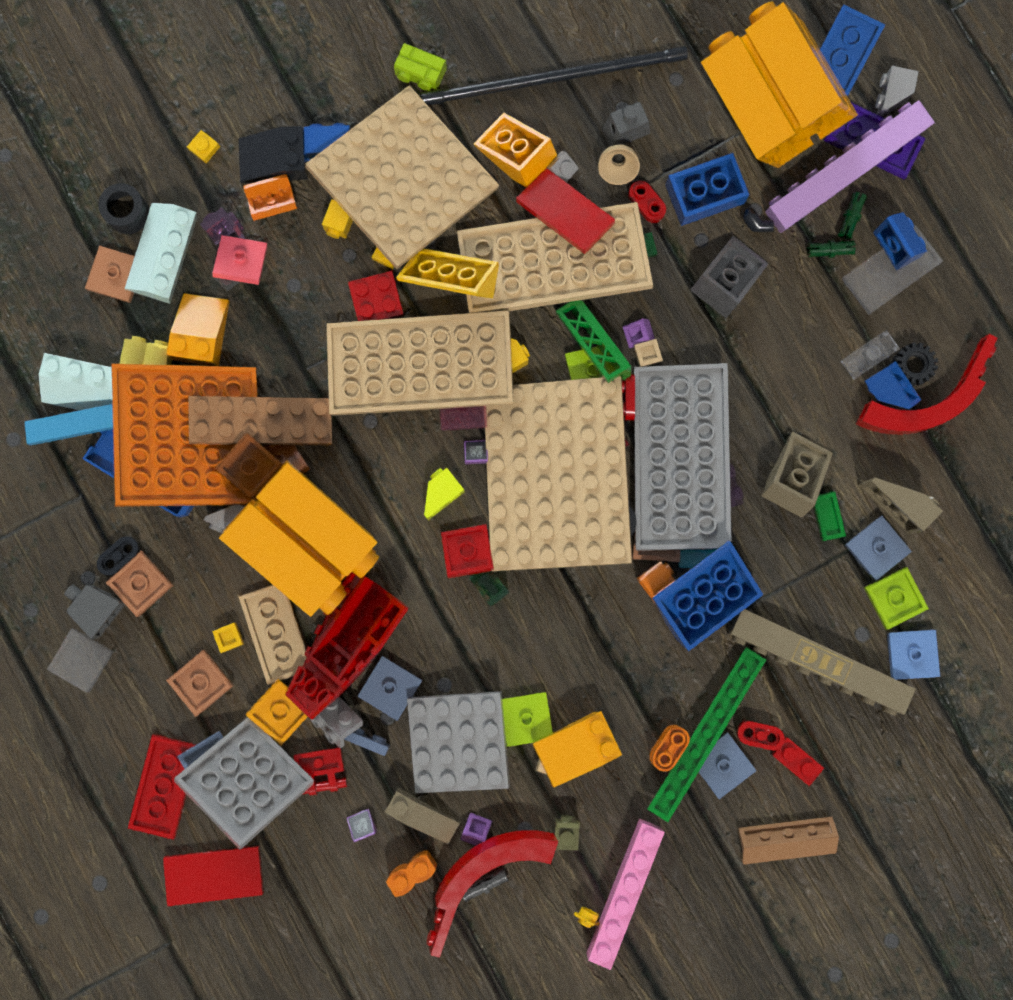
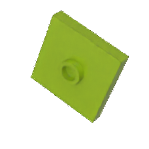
[565,346,616,380]
[864,567,929,630]
[502,692,553,747]

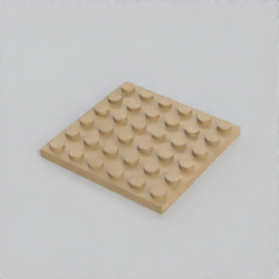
[306,85,499,269]

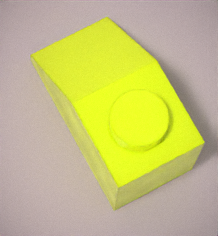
[424,468,465,520]

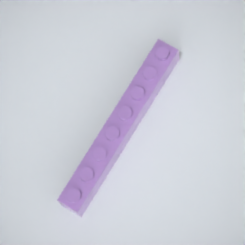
[765,101,935,234]

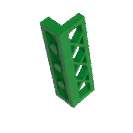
[556,300,631,383]

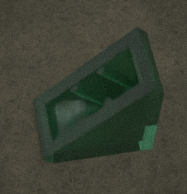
[469,571,510,607]

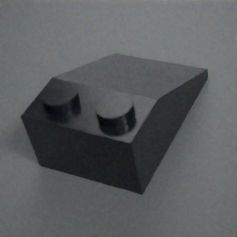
[238,126,309,184]

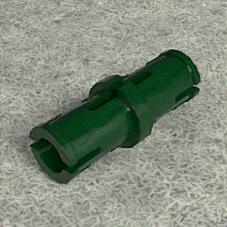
[838,192,867,240]
[807,240,856,258]

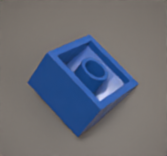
[873,212,927,271]

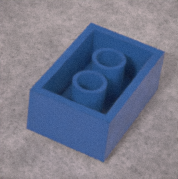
[665,153,749,226]

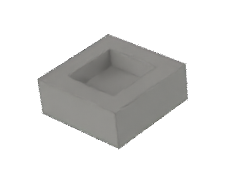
[547,151,579,182]

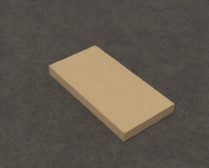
[238,585,307,685]

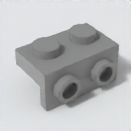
[311,697,363,748]

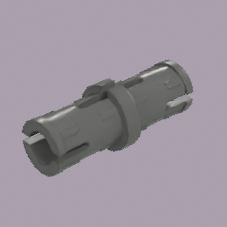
[463,867,509,902]

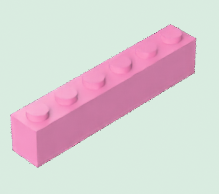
[586,818,665,970]

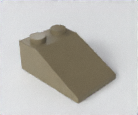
[761,432,833,518]
[858,478,943,534]

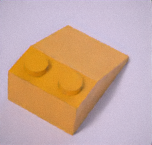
[474,113,557,188]
[166,294,229,366]
[533,711,622,787]

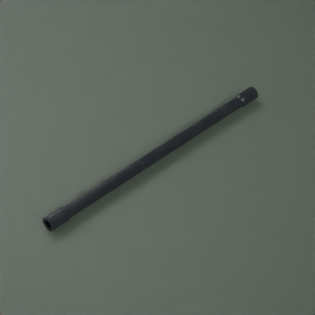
[421,46,688,106]

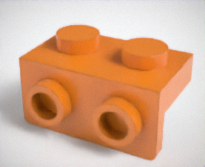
[243,174,297,221]

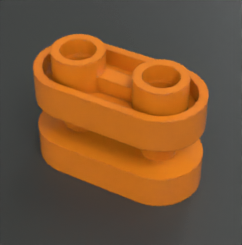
[649,725,690,771]

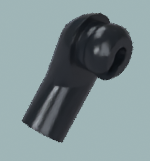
[743,208,774,232]

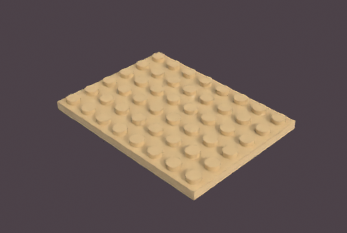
[484,376,632,572]

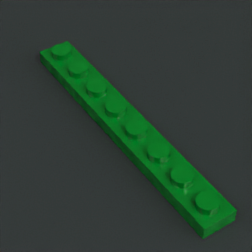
[647,647,766,822]

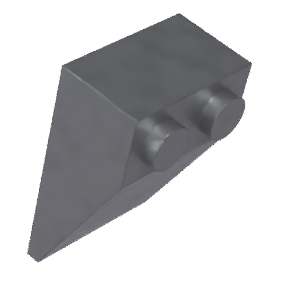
[690,236,768,318]

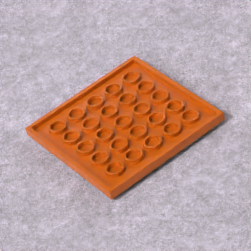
[111,364,259,507]

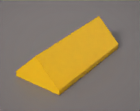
[396,249,499,299]

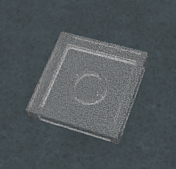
[47,628,114,693]

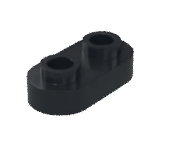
[97,536,141,576]

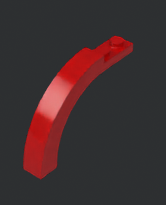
[856,334,998,435]
[426,830,558,958]

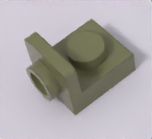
[555,815,580,851]

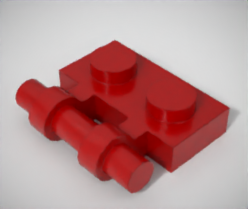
[293,747,347,796]

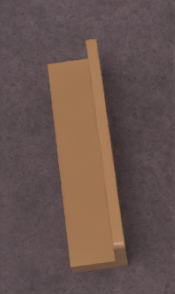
[738,817,839,864]

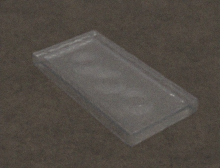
[842,225,943,315]

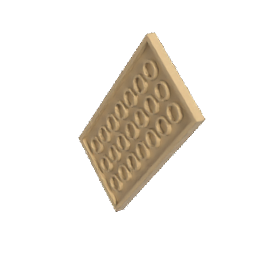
[457,202,653,313]
[327,311,514,416]

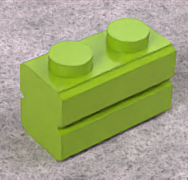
[394,43,447,91]

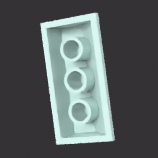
[125,203,197,304]
[39,353,112,410]

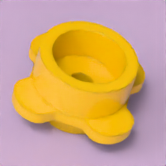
[574,906,600,928]

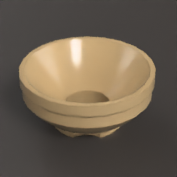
[598,145,640,185]

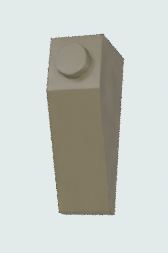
[384,788,460,844]

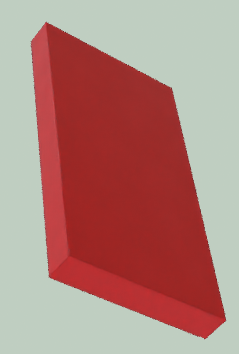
[516,168,615,254]
[127,734,196,840]
[163,845,264,906]

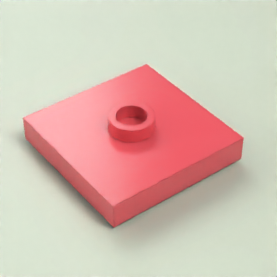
[212,235,268,285]

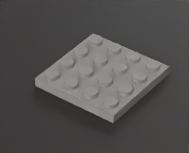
[407,692,510,793]
[174,717,314,850]

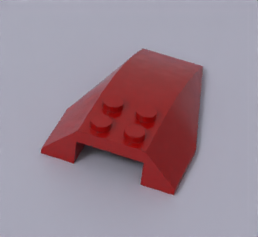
[285,572,410,720]

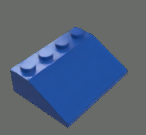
[652,541,763,652]

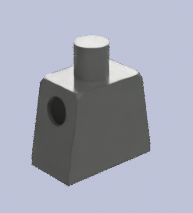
[602,102,650,147]
[64,584,125,639]

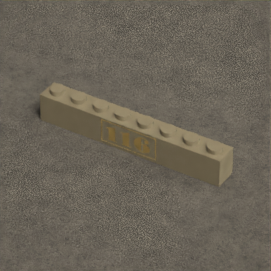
[727,609,916,716]

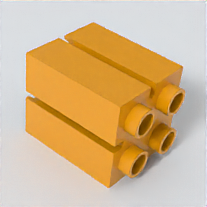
[701,1,858,168]
[219,460,379,617]

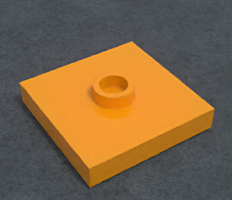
[246,678,308,746]

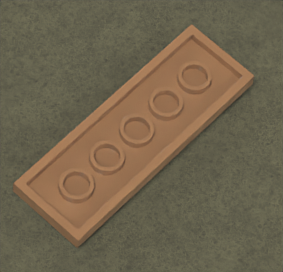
[188,396,332,445]

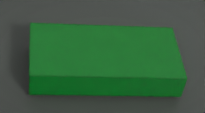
[813,491,846,542]

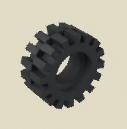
[892,342,938,387]

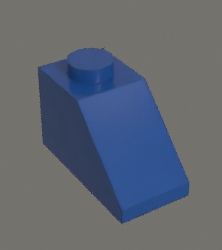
[865,361,921,409]

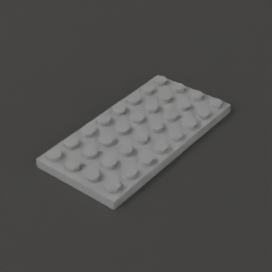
[634,363,731,551]

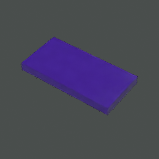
[824,102,926,180]

